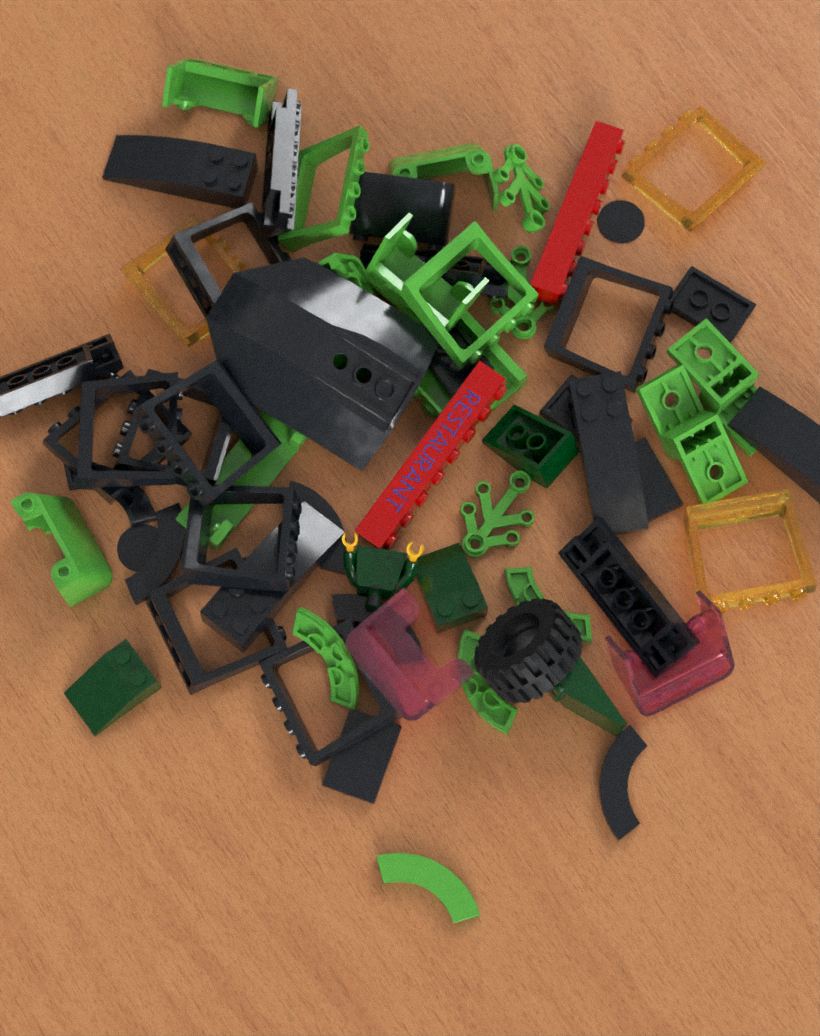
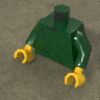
[342,532,424,611]

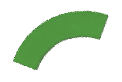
[504,567,592,643]
[292,607,359,710]
[458,629,518,735]
[376,853,480,924]

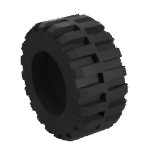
[474,598,582,703]

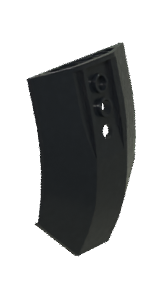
[206,257,439,471]

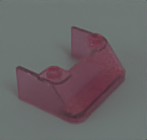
[605,590,735,716]

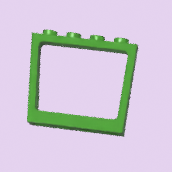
[278,126,370,252]
[400,221,539,370]

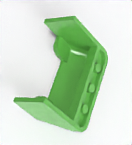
[162,58,278,128]
[388,143,499,211]
[365,213,489,332]

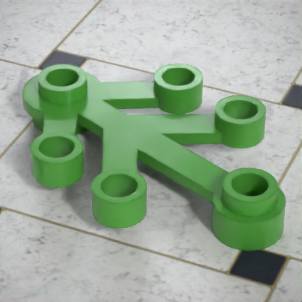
[492,144,550,233]
[490,245,555,340]
[460,470,535,558]

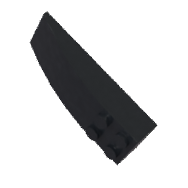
[102,135,258,209]
[568,371,648,534]
[727,387,820,503]
[200,501,345,653]

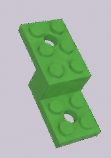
[666,318,759,457]
[636,364,749,507]

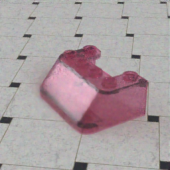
[346,588,477,721]

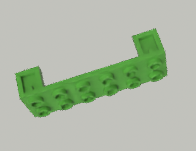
[176,411,308,552]

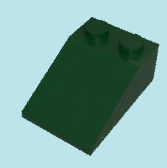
[482,404,580,488]
[415,543,488,634]
[64,639,162,736]
[549,656,627,737]

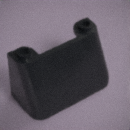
[349,172,456,251]

